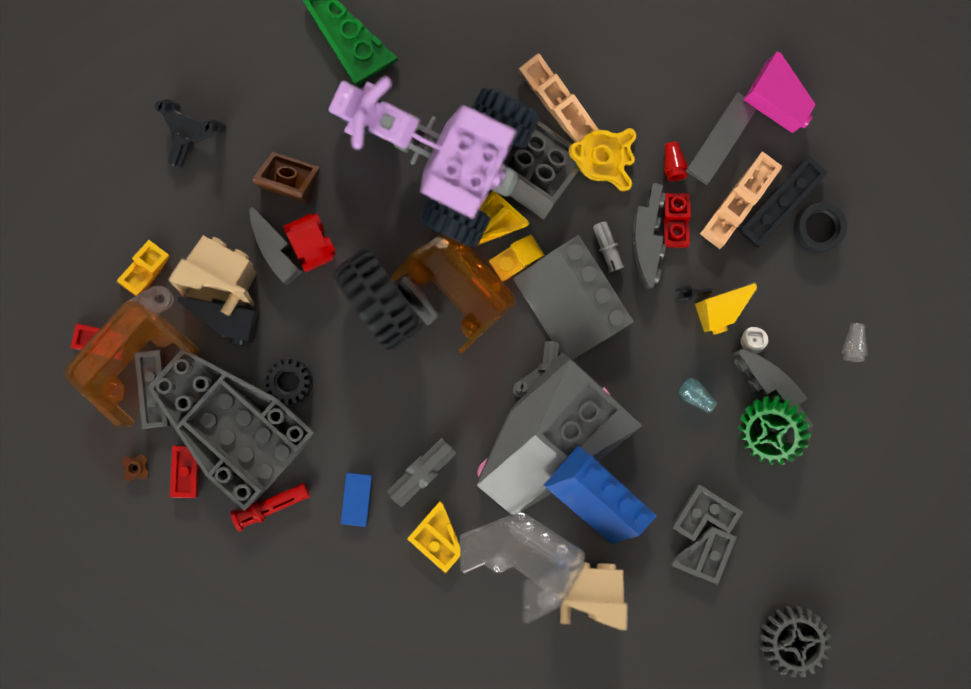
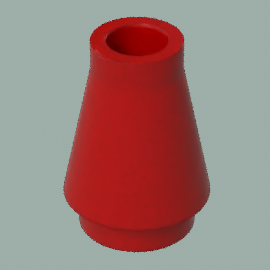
[664,142,688,181]

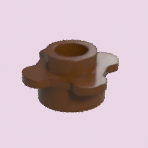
[122,454,149,482]

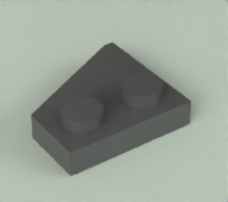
[670,526,737,585]

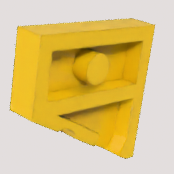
[478,191,529,245]
[407,501,463,573]

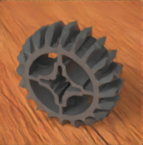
[759,606,832,678]

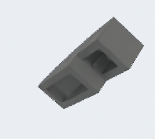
[249,207,303,285]

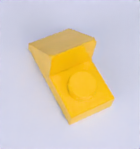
[489,234,545,283]

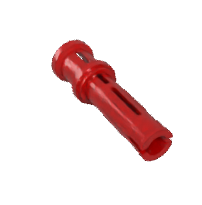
[231,483,310,532]

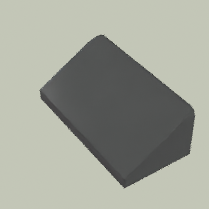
[397,276,442,326]

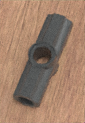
[387,438,457,507]

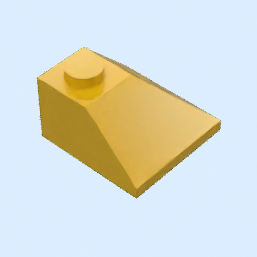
[695,283,757,335]

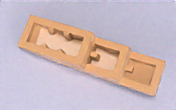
[517,53,599,142]
[700,151,783,249]

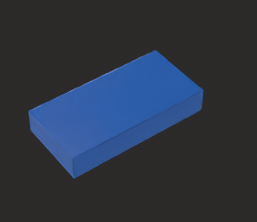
[341,472,373,527]

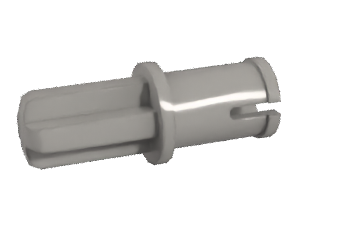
[593,221,624,273]

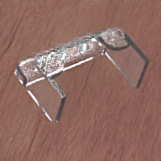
[460,513,585,623]

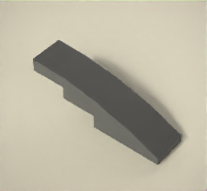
[686,92,756,185]

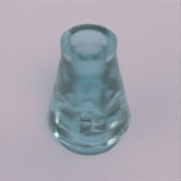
[678,378,717,413]

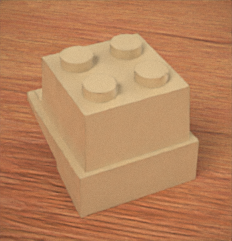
[169,236,257,316]
[551,562,627,630]

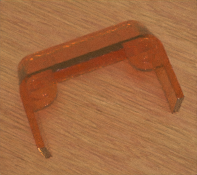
[390,234,516,354]
[65,301,200,427]

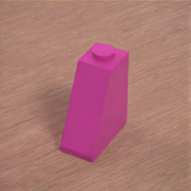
[743,51,816,133]

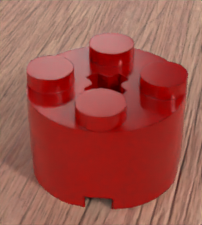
[283,213,336,273]

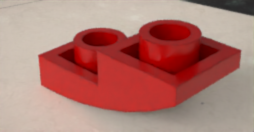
[663,193,691,248]

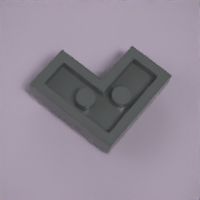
[671,483,743,542]

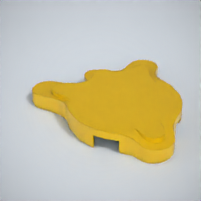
[569,128,636,192]

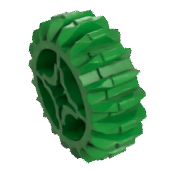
[738,396,811,465]

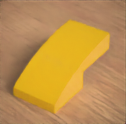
[117,240,170,298]

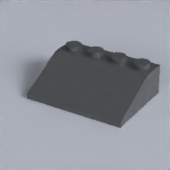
[502,121,580,220]
[513,235,634,360]

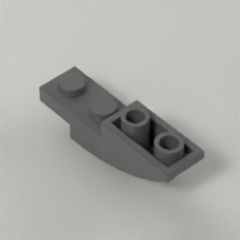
[632,183,666,289]
[732,349,813,430]

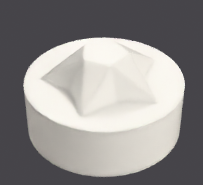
[741,327,768,354]

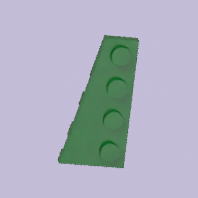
[303,0,398,86]

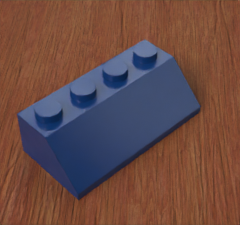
[544,446,657,544]

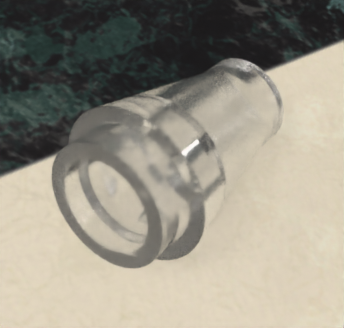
[841,323,868,362]

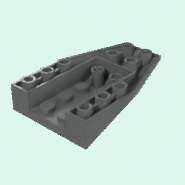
[476,353,642,516]

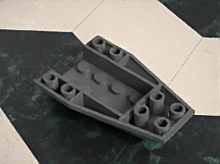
[148,349,315,511]

